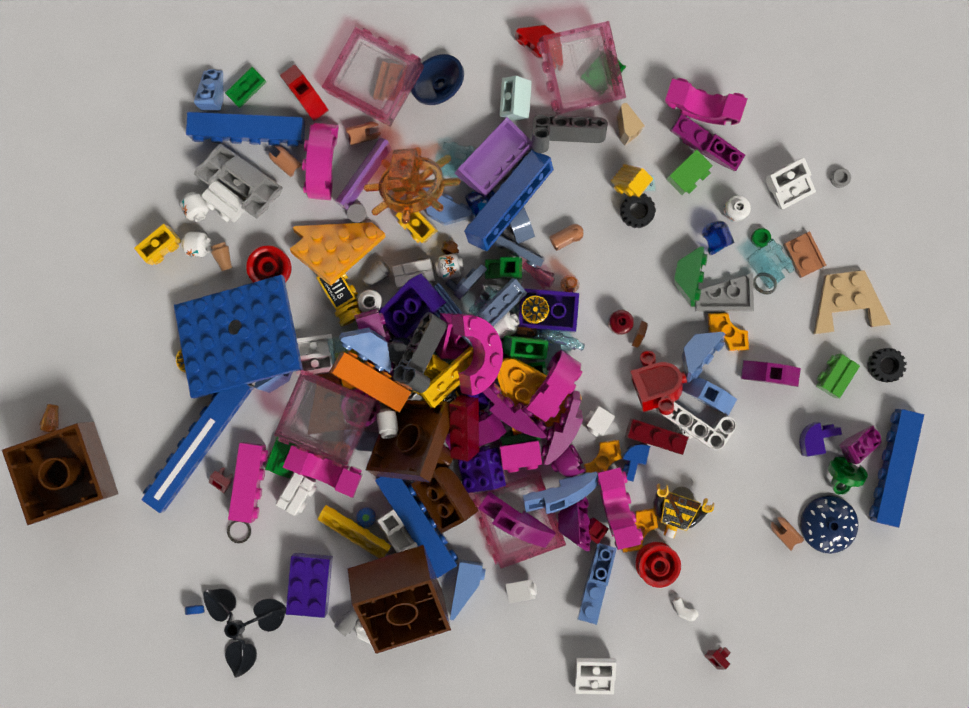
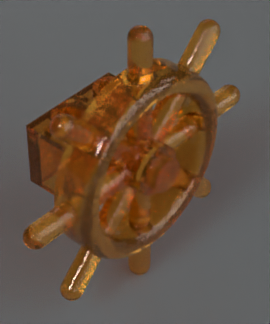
[364,147,461,224]

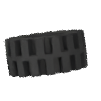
[620,193,656,229]
[867,348,907,383]

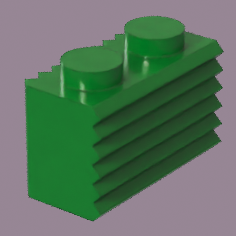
[502,336,548,360]

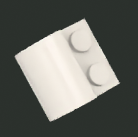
[766,157,816,210]
[296,334,335,376]
[575,658,616,694]

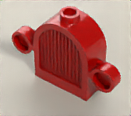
[630,351,687,415]

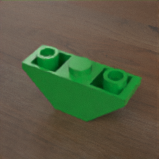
[674,246,708,307]

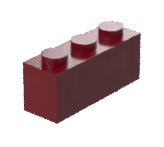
[449,395,479,462]
[625,418,689,455]

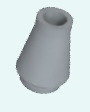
[362,260,391,287]
[334,608,359,636]

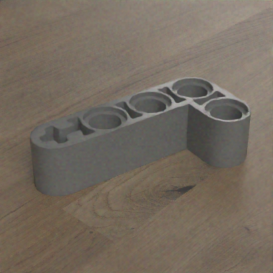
[532,114,608,153]
[393,312,447,393]

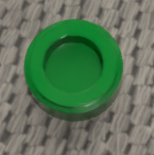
[751,228,771,248]

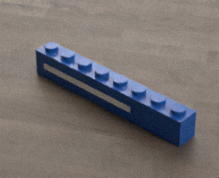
[141,384,254,513]

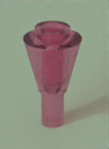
[522,261,555,289]

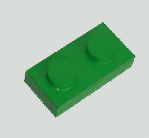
[225,67,266,108]

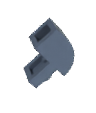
[509,207,535,244]

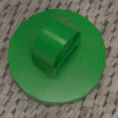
[828,457,868,495]

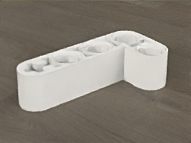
[657,402,736,450]

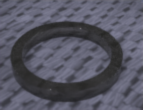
[753,272,777,294]
[227,521,252,544]

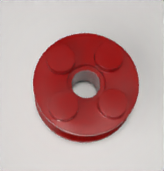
[246,245,292,283]
[635,542,681,588]

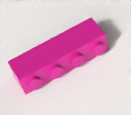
[228,442,268,523]

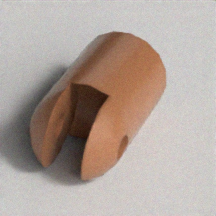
[346,121,381,146]
[268,145,302,177]
[549,224,584,251]
[771,517,804,551]

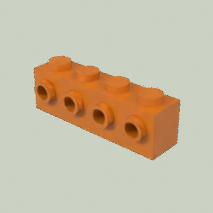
[329,350,411,413]

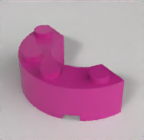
[665,78,748,125]
[302,123,339,201]
[452,314,503,396]
[526,350,583,422]
[283,444,363,498]
[597,468,643,550]

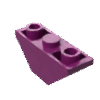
[741,360,801,387]
[839,425,882,464]
[558,497,591,551]

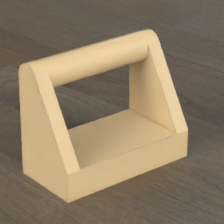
[617,103,645,146]

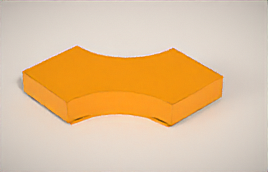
[707,313,749,351]
[583,440,622,473]
[622,508,658,553]

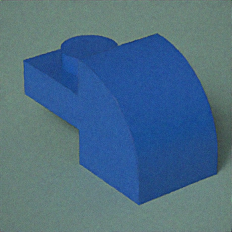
[621,444,651,482]

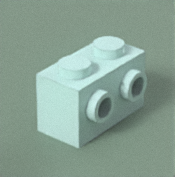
[500,76,532,121]

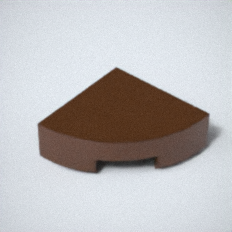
[631,321,648,348]
[517,327,537,337]

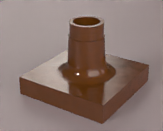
[365,400,453,482]

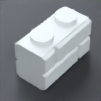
[201,180,245,223]
[392,258,436,289]
[275,472,317,516]

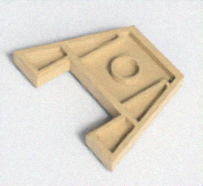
[813,270,891,334]

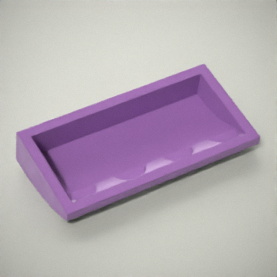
[454,117,532,197]
[335,138,392,210]

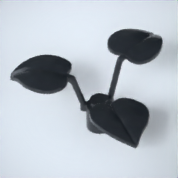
[203,588,286,678]

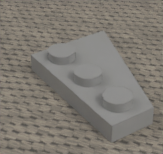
[695,273,754,311]

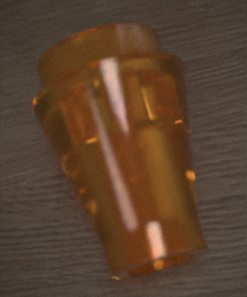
[561,275,580,293]
[39,404,59,432]

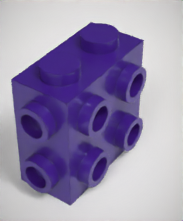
[458,445,506,493]

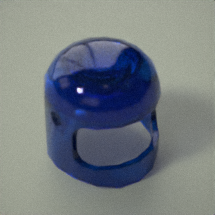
[465,190,495,217]
[702,221,735,255]

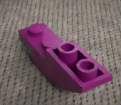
[670,114,746,171]
[483,382,547,439]
[541,390,583,465]
[478,491,556,548]

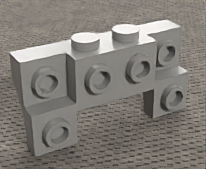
[194,144,283,219]

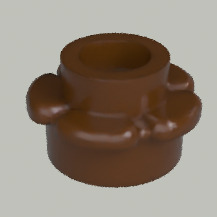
[441,240,459,255]

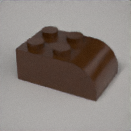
[411,467,479,534]

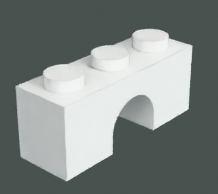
[375,509,418,553]

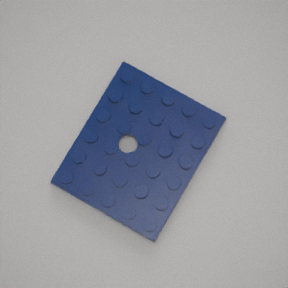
[174,275,303,398]

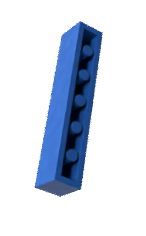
[186,112,305,147]
[464,150,554,251]
[869,409,925,528]
[375,477,459,578]

